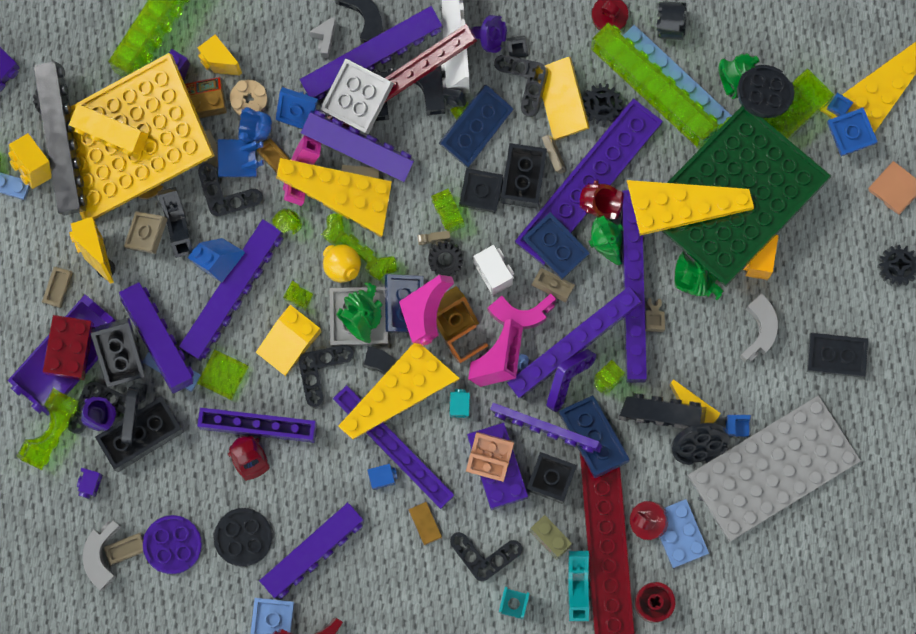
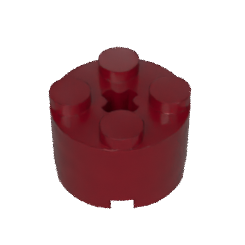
[635,582,676,623]

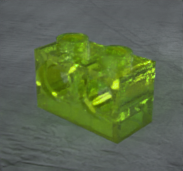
[431,189,465,233]
[593,359,625,395]

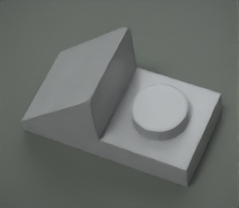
[310,17,336,59]

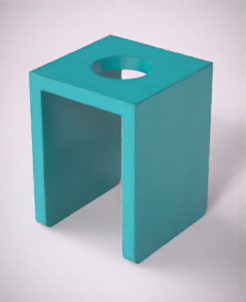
[498,586,530,619]

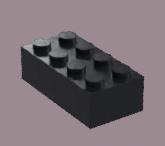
[95,396,184,472]

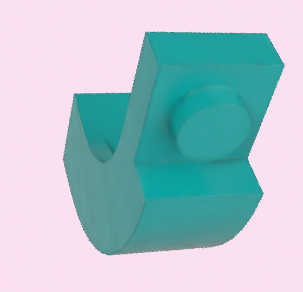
[568,551,589,621]

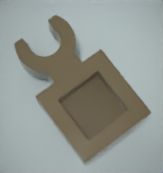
[417,231,451,245]
[645,298,665,332]

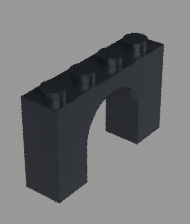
[371,66,445,121]

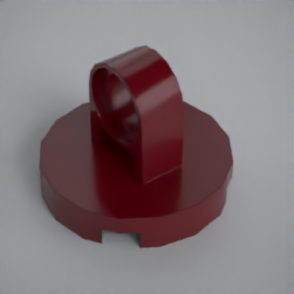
[591,0,629,33]
[630,501,668,540]

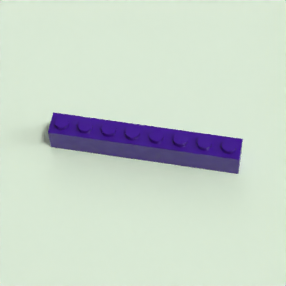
[299,6,443,101]
[179,219,284,362]
[507,286,643,398]

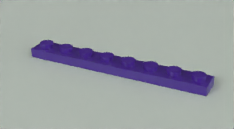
[333,385,454,509]

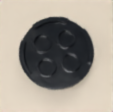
[737,65,795,118]
[671,423,730,465]
[214,508,272,567]

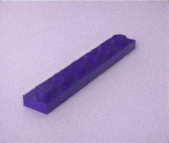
[490,403,602,454]

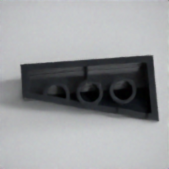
[619,393,706,429]

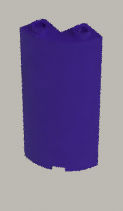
[7,295,116,416]

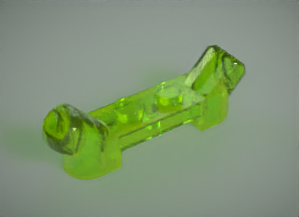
[321,213,397,281]

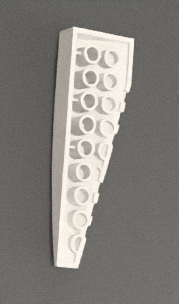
[441,0,470,93]

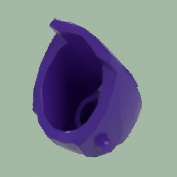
[81,396,116,431]

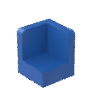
[726,415,751,437]

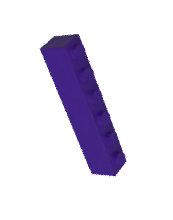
[301,110,414,182]
[119,282,194,394]
[197,407,317,443]
[259,502,364,599]

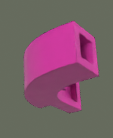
[283,135,321,206]
[487,294,556,330]

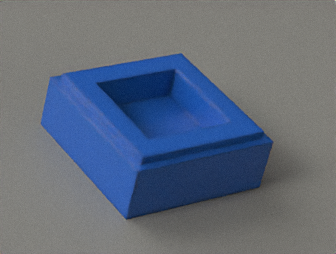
[827,92,853,116]

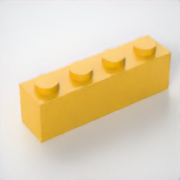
[69,104,149,156]

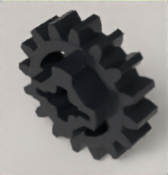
[582,83,623,125]
[877,245,916,287]

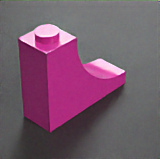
[399,275,454,345]
[468,319,523,387]

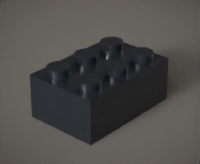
[501,143,547,209]
[91,318,145,387]

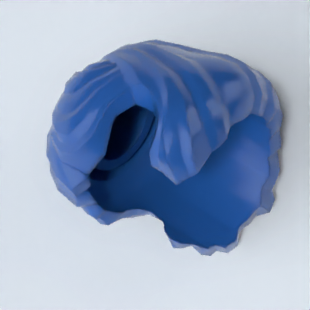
[238,107,272,142]

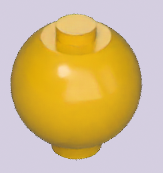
[323,244,361,283]

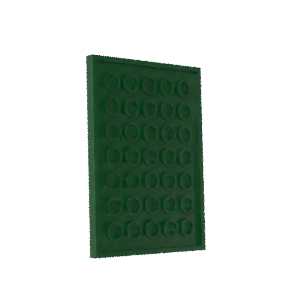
[662,106,831,287]

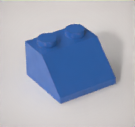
[188,238,245,283]

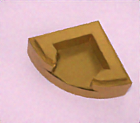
[138,185,164,199]

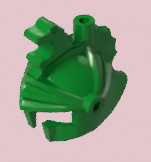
[718,53,760,99]
[588,215,623,265]
[674,251,724,300]
[336,282,383,343]

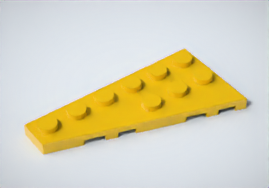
[821,42,916,133]
[276,158,392,237]
[627,180,754,236]
[338,343,460,440]

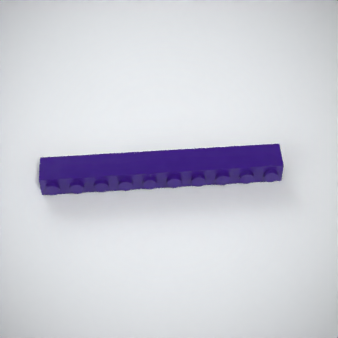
[622,190,647,383]

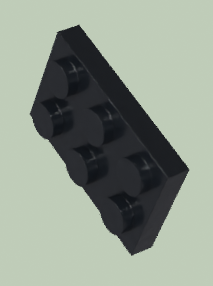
[807,333,868,378]

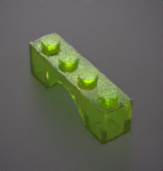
[17,388,79,470]

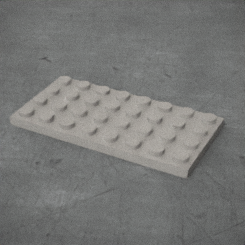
[687,395,861,542]

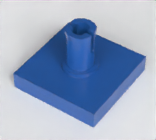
[275,87,318,129]
[827,108,878,157]

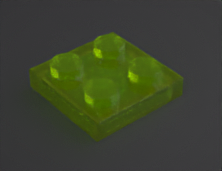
[197,349,249,401]

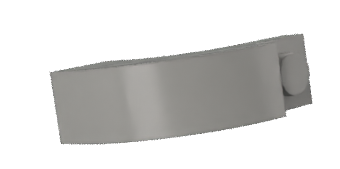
[740,293,778,363]
[83,520,122,591]

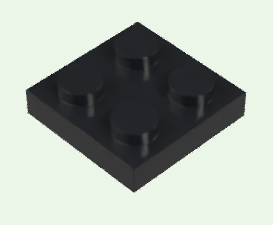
[459,168,503,213]

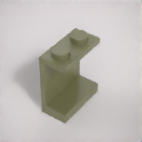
[530,515,572,560]

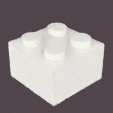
[473,245,514,296]

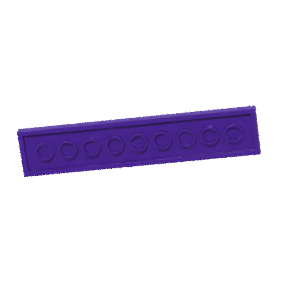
[515,98,663,266]

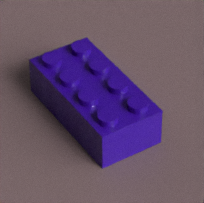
[467,423,528,510]

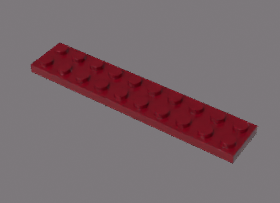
[579,451,634,634]

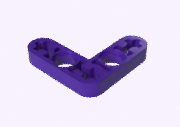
[546,349,597,412]

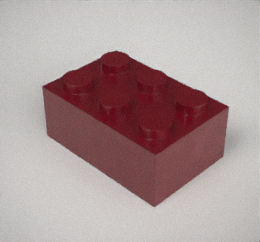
[43,315,94,380]

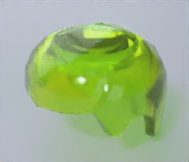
[272,208,302,235]

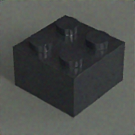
[527,452,577,504]

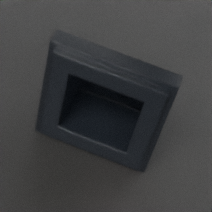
[506,35,528,58]

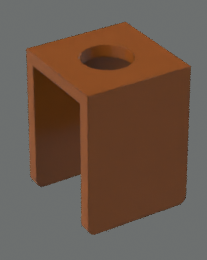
[445,324,489,363]

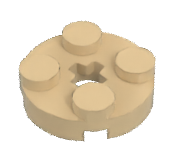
[230,80,268,115]

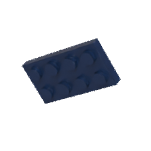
[439,85,514,167]
[559,395,630,478]

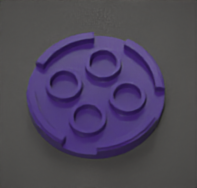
[143,515,202,574]

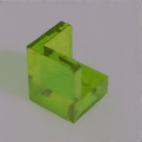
[283,281,313,311]

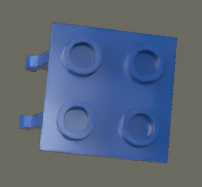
[217,139,264,177]

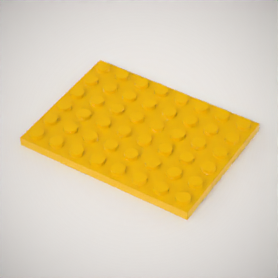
[70,53,215,220]

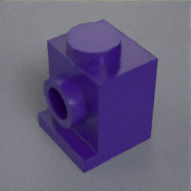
[77,468,103,499]

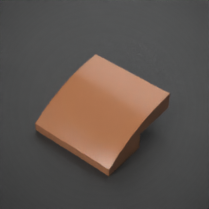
[868,161,916,215]
[466,432,514,482]

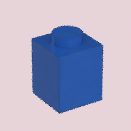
[367,464,398,490]

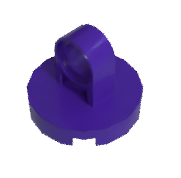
[471,15,507,53]

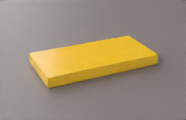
[535,57,590,140]

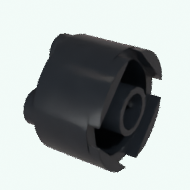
[656,1,687,40]

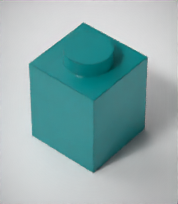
[450,389,470,418]

